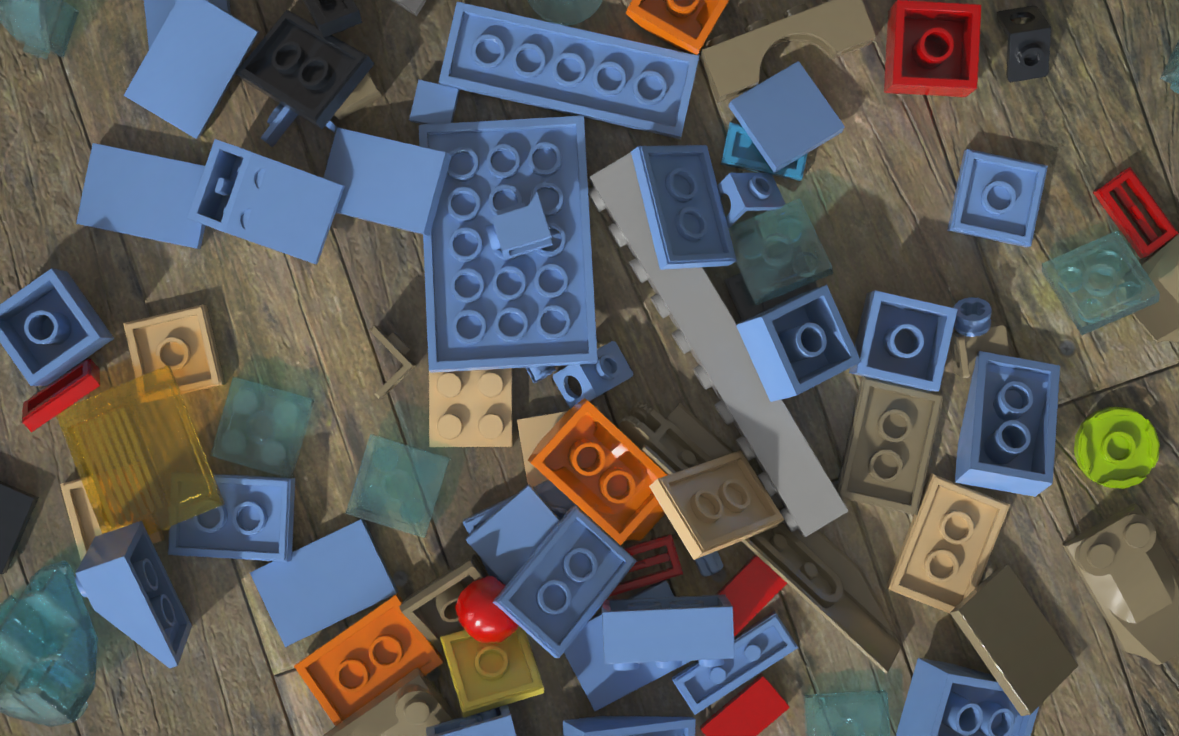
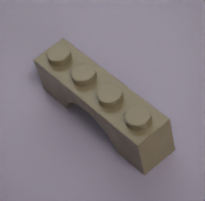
[700,0,876,103]

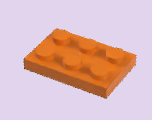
[294,593,444,726]

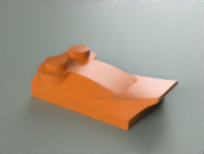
[626,0,730,55]
[528,398,667,546]

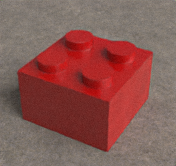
[884,0,982,97]

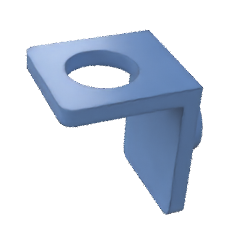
[261,104,337,147]
[717,173,786,229]
[553,341,633,409]

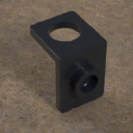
[996,5,1051,83]

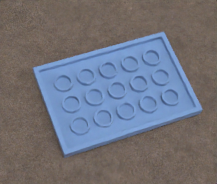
[419,116,598,373]

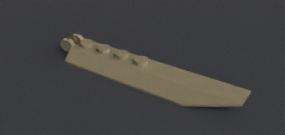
[618,401,901,674]

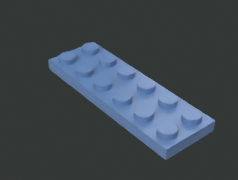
[439,2,699,139]

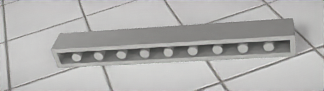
[588,152,848,537]

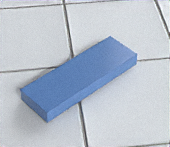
[672,611,798,715]

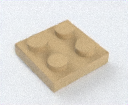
[429,368,513,447]

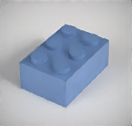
[602,595,735,671]

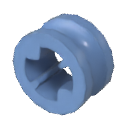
[954,297,992,337]

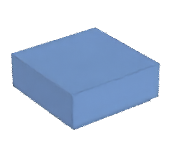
[409,79,460,125]

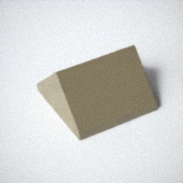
[399,554,488,652]

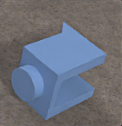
[485,192,553,260]

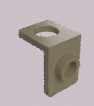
[369,325,417,399]
[950,325,1010,378]

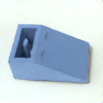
[187,139,345,264]

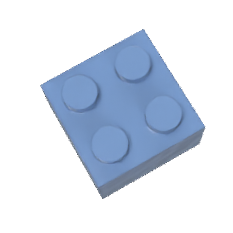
[0,268,114,386]
[736,285,861,402]
[849,290,958,392]

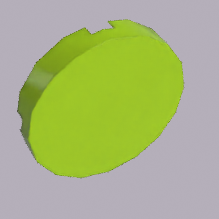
[1074,407,1160,489]

